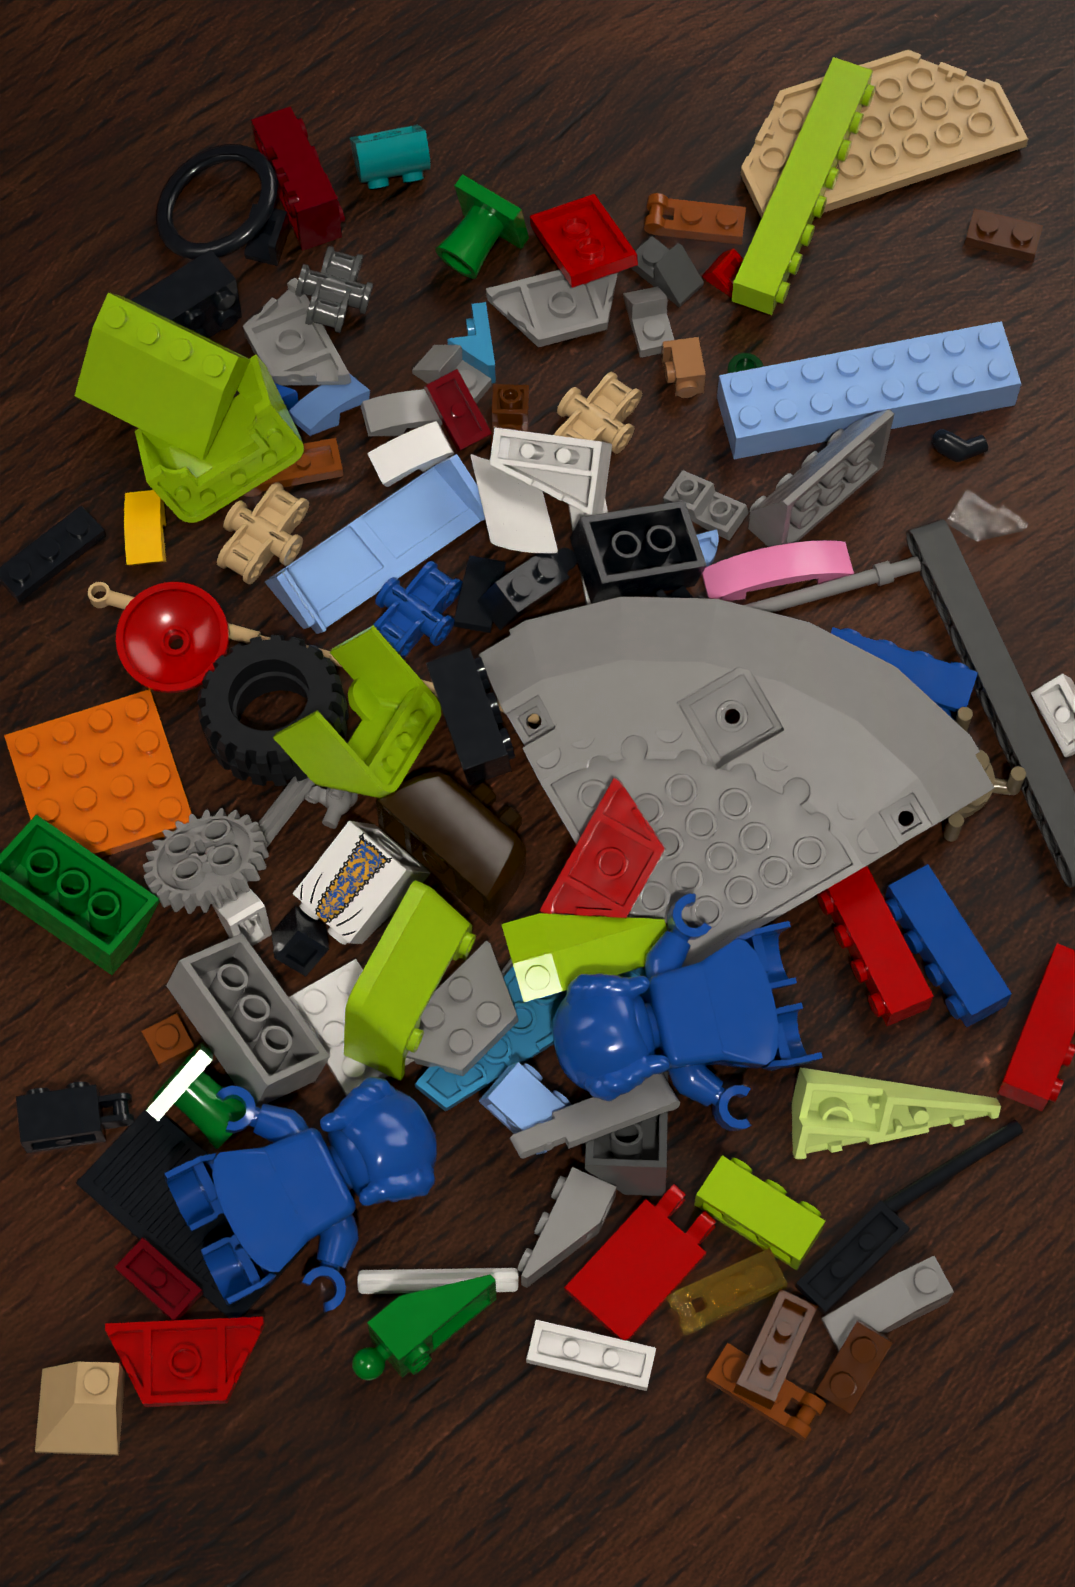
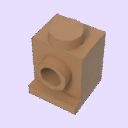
[661,337,706,398]

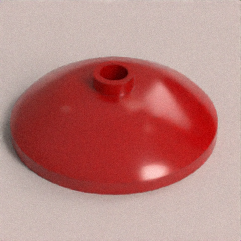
[116,582,229,693]

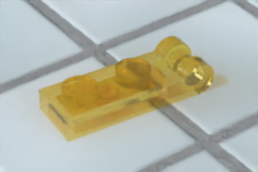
[667,1248,788,1335]

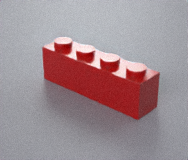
[817,866,934,1026]
[997,943,1075,1111]

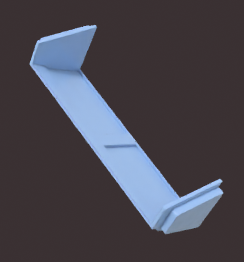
[265,454,485,634]

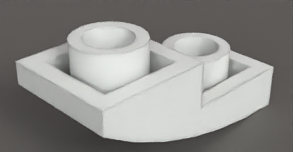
[367,421,454,487]

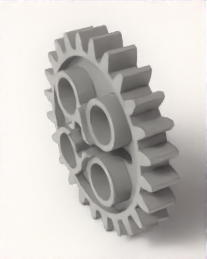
[143,808,269,914]

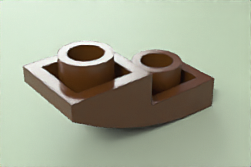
[491,384,529,450]

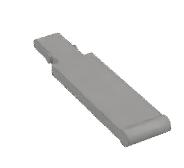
[510,1073,680,1158]

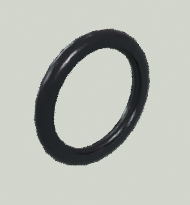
[156,144,278,260]

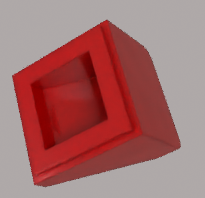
[702,248,744,298]

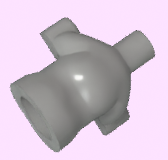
[304,786,358,829]

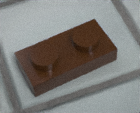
[964,208,1043,262]
[816,1320,894,1414]

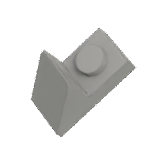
[623,286,674,358]
[412,345,492,404]

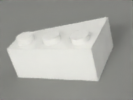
[490,427,612,515]

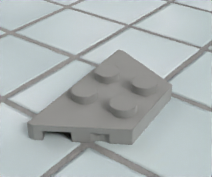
[486,270,618,347]
[243,278,351,385]
[406,941,519,1076]

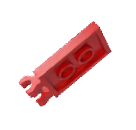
[564,1184,717,1341]

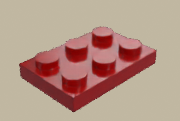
[530,194,638,288]

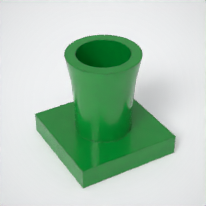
[435,174,529,279]
[146,1042,246,1149]

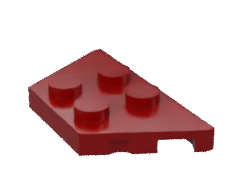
[539,778,666,918]
[105,1316,265,1407]

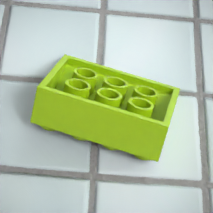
[74,293,251,460]

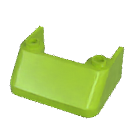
[273,625,441,798]
[344,880,476,1081]

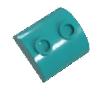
[350,124,430,189]

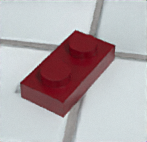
[424,369,492,452]
[114,1237,203,1321]

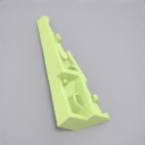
[792,1067,1001,1159]

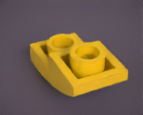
[124,490,166,566]

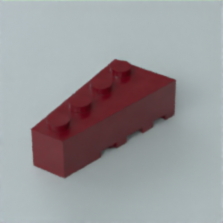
[251,106,345,251]

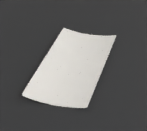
[470,454,558,553]

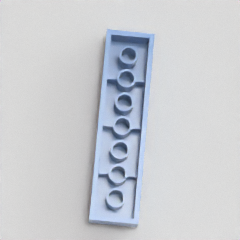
[717,321,1021,459]

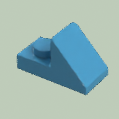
[447,302,496,383]

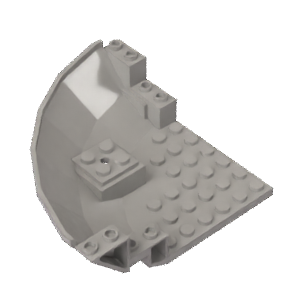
[479,597,995,967]

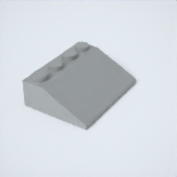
[748,409,894,547]

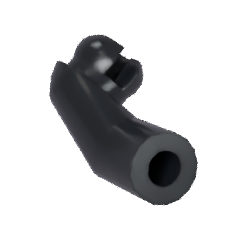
[932,429,988,462]

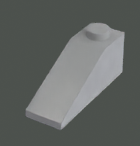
[821,1256,954,1353]

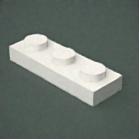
[526,1320,656,1391]

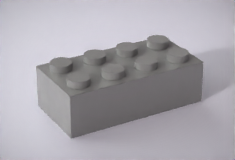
[166,933,330,1107]

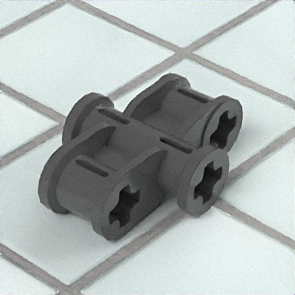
[295,245,373,333]

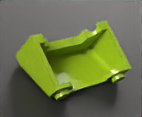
[135,354,304,523]

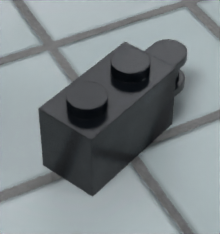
[478,548,577,630]
[16,1082,134,1153]

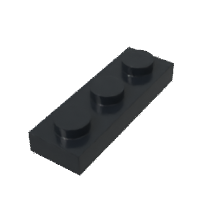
[0,506,106,603]
[795,1200,910,1315]

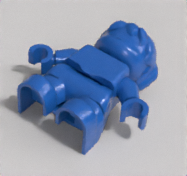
[552,894,823,1131]
[164,1077,437,1313]

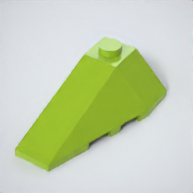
[501,913,668,1002]

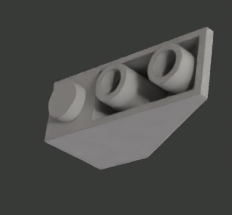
[517,1167,617,1288]

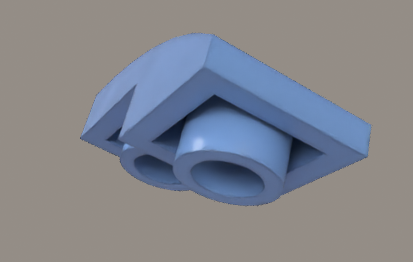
[288,374,370,436]

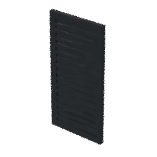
[76,1108,310,1318]

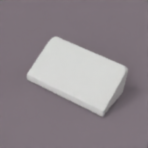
[1031,674,1075,758]

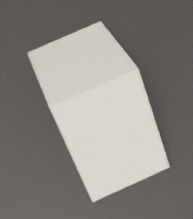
[212,889,272,946]

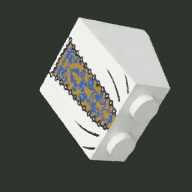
[293,821,431,945]

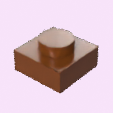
[141,1013,195,1069]

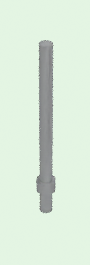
[743,556,921,613]

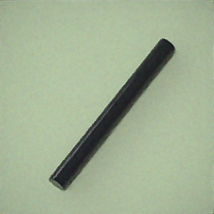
[882,1119,1023,1213]

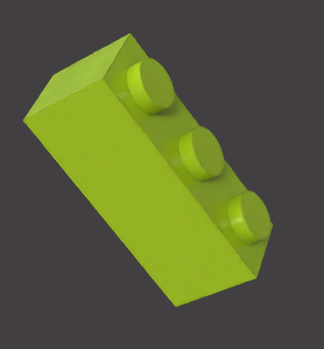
[694,1155,825,1270]

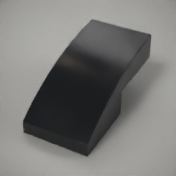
[454,556,506,633]

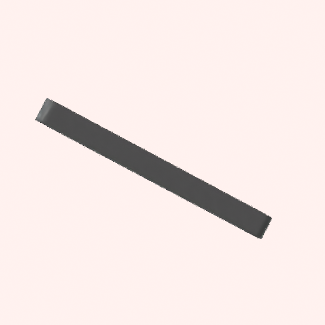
[906,519,1075,888]

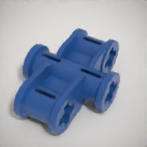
[373,561,463,659]

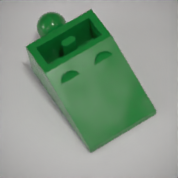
[352,1274,497,1381]

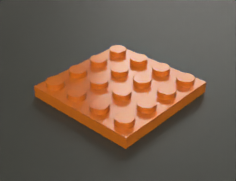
[4,689,192,858]

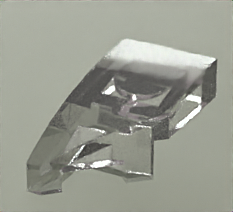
[946,490,1029,541]

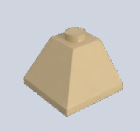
[35,1362,126,1456]

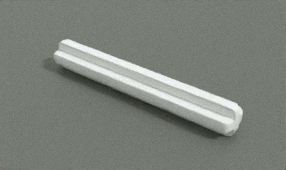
[357,1268,519,1294]

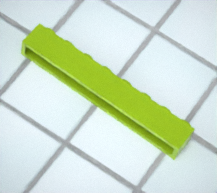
[732,57,876,315]

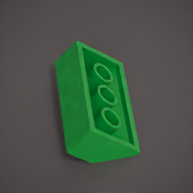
[0,815,160,975]

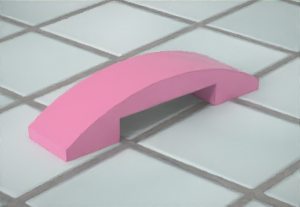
[702,540,854,602]

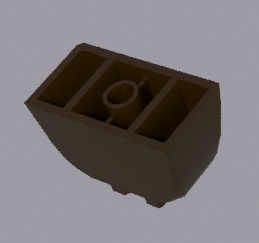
[376,771,527,926]

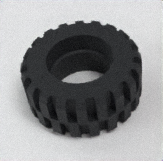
[197,635,349,786]

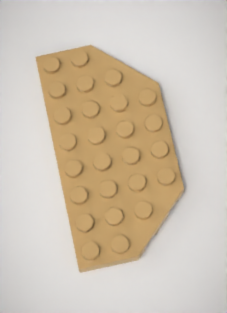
[741,50,1028,219]

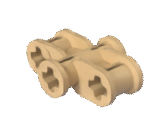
[554,372,642,454]
[217,482,309,584]

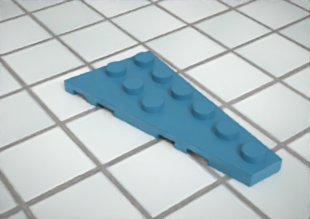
[415,914,646,1111]

